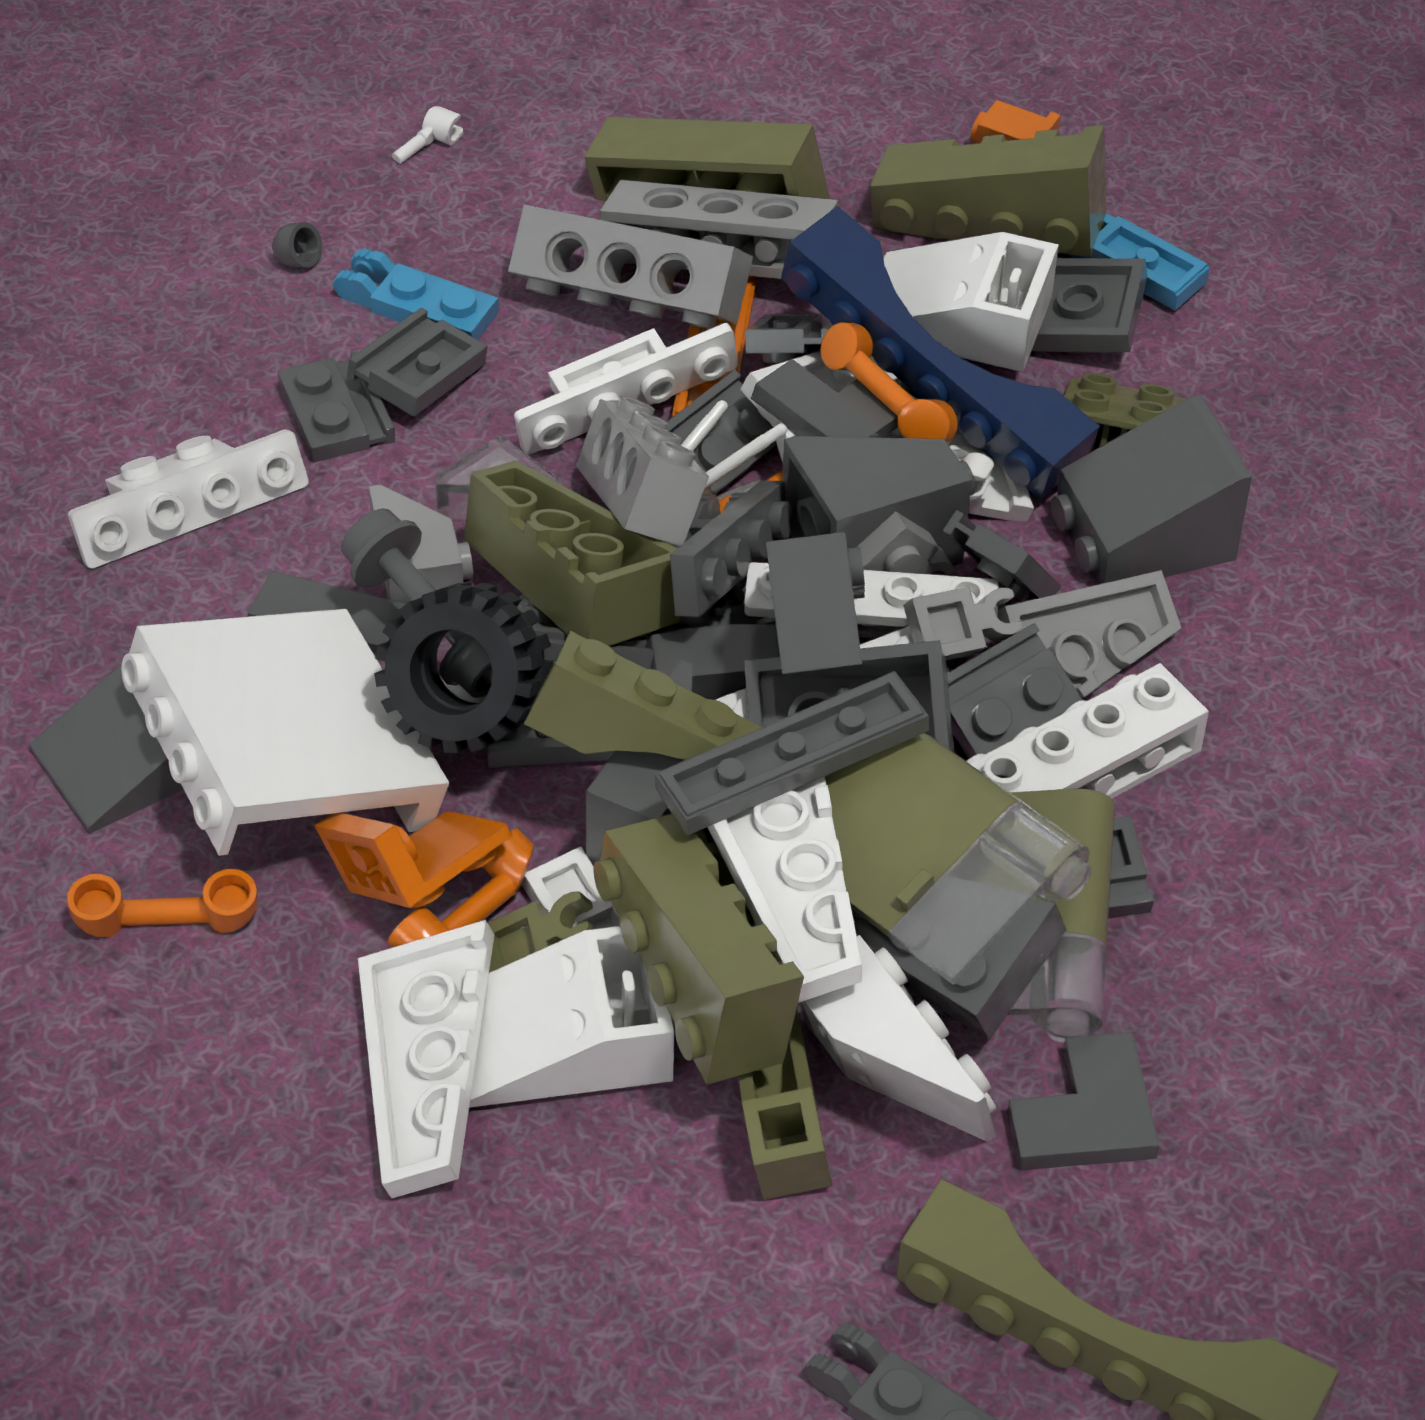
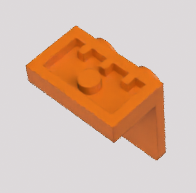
[314,811,512,908]

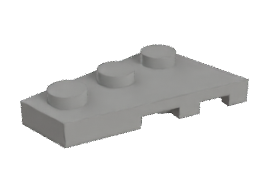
[997,570,1181,698]

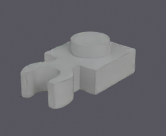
[857,511,955,575]
[903,587,1024,660]

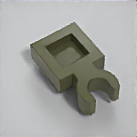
[488,891,596,973]

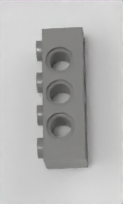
[600,180,838,279]
[508,205,753,329]
[576,397,709,546]

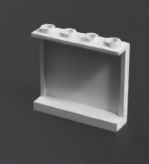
[121,609,449,856]

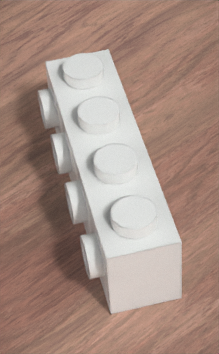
[966,663,1209,799]

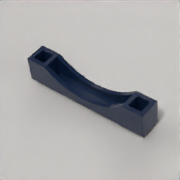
[781,206,1100,499]

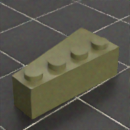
[584,117,830,202]
[870,125,1106,257]
[464,460,680,646]
[593,814,804,1085]

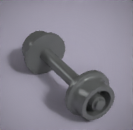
[341,508,492,698]

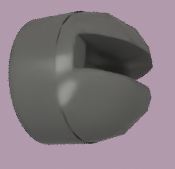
[272,222,322,269]

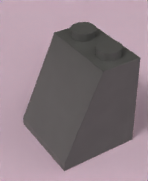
[1051,395,1252,585]
[782,436,975,573]

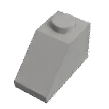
[369,485,473,604]

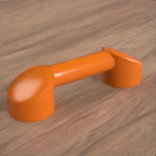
[820,322,957,444]
[387,828,534,948]
[67,869,258,937]

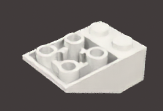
[884,232,1058,372]
[469,926,674,1108]
[799,935,997,1142]

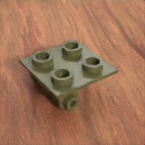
[1064,373,1187,453]

